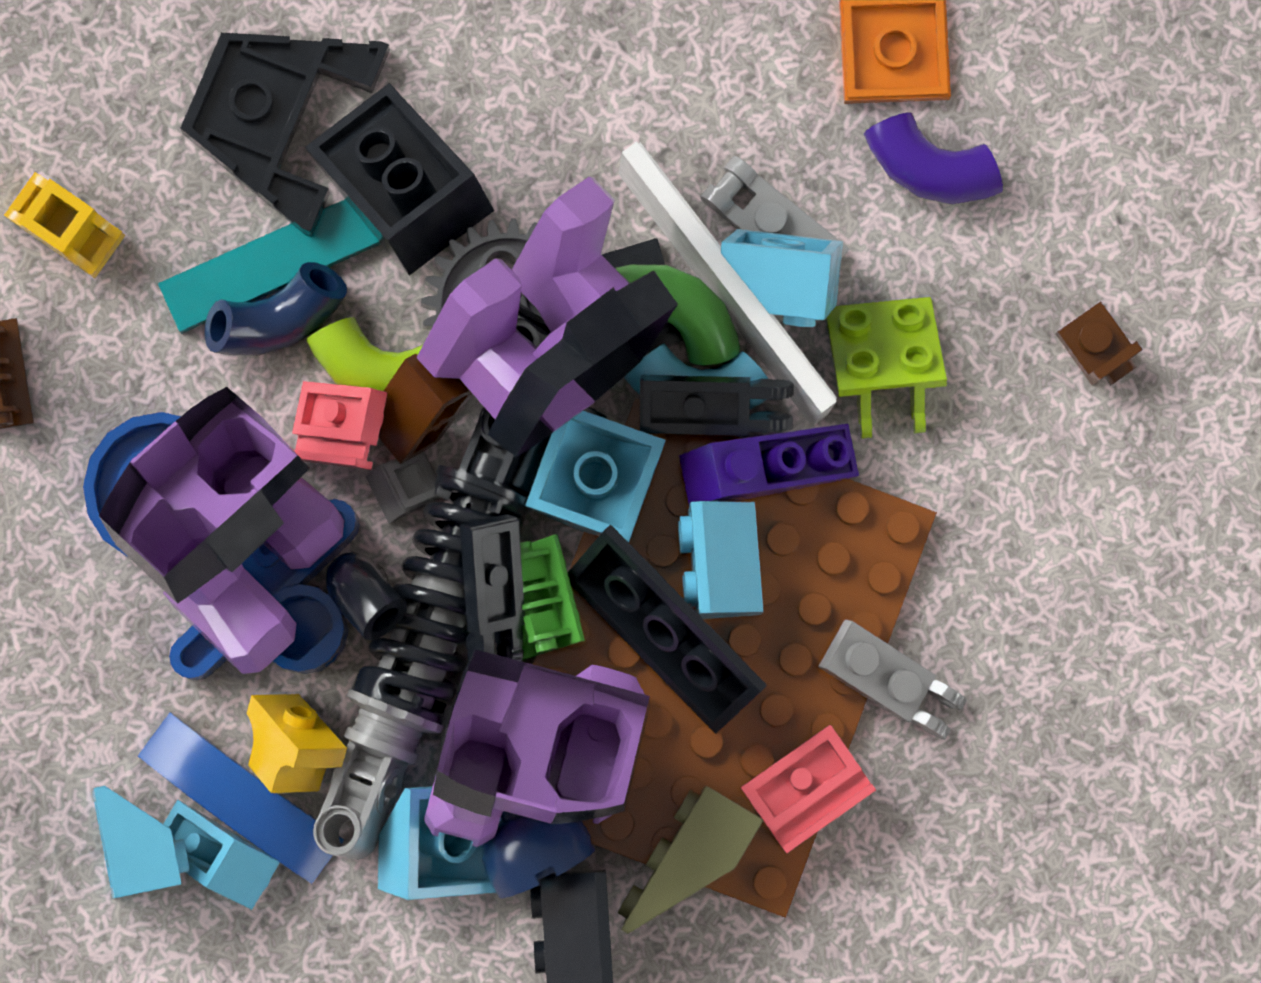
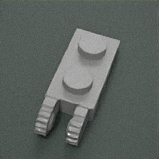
[818,620,967,740]

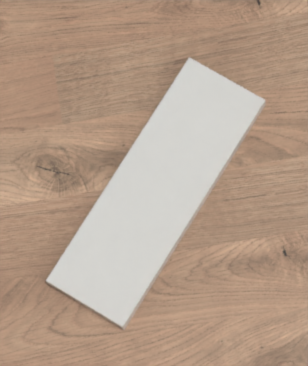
[619,141,837,427]

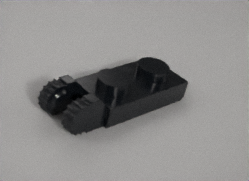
[640,375,794,436]
[460,514,525,662]

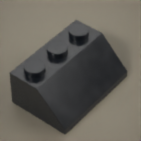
[530,869,613,983]

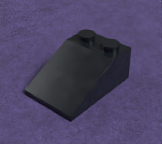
[305,83,495,276]

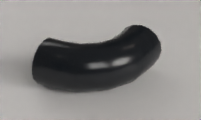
[325,552,407,641]

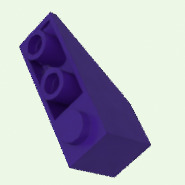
[679,423,859,506]

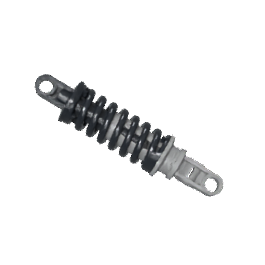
[313,407,532,860]

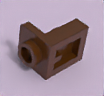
[1055,301,1143,386]

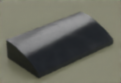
[567,525,768,734]

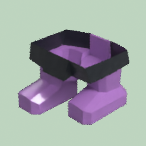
[416,177,678,457]
[99,387,344,674]
[424,649,650,847]

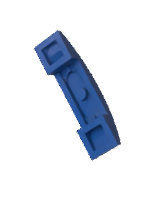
[138,712,344,884]

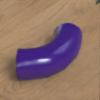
[864,112,1003,205]

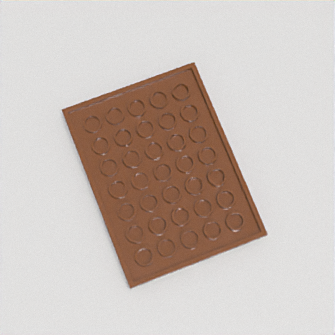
[533,398,937,918]

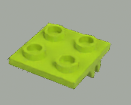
[826,297,947,439]

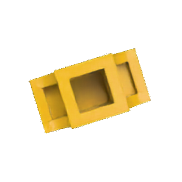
[4,172,126,279]
[246,694,347,793]

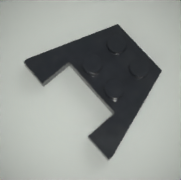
[180,32,390,237]

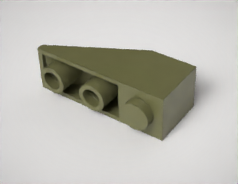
[617,786,763,934]

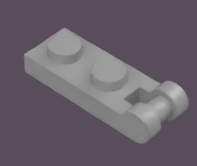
[700,156,850,258]

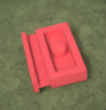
[292,381,387,470]
[740,725,876,854]

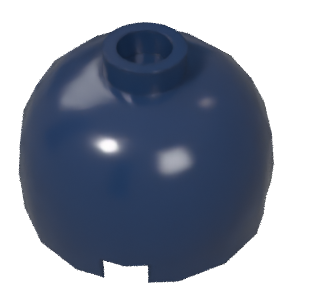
[482,811,595,899]

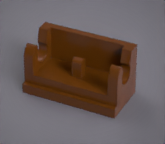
[378,353,473,464]

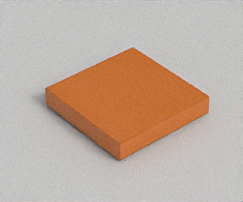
[839,0,951,104]

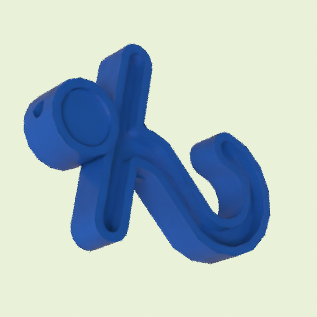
[83,412,360,680]

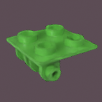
[520,534,585,660]

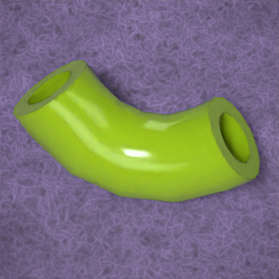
[307,317,423,391]

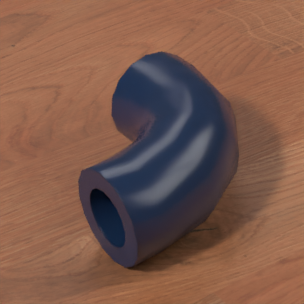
[205,262,348,356]

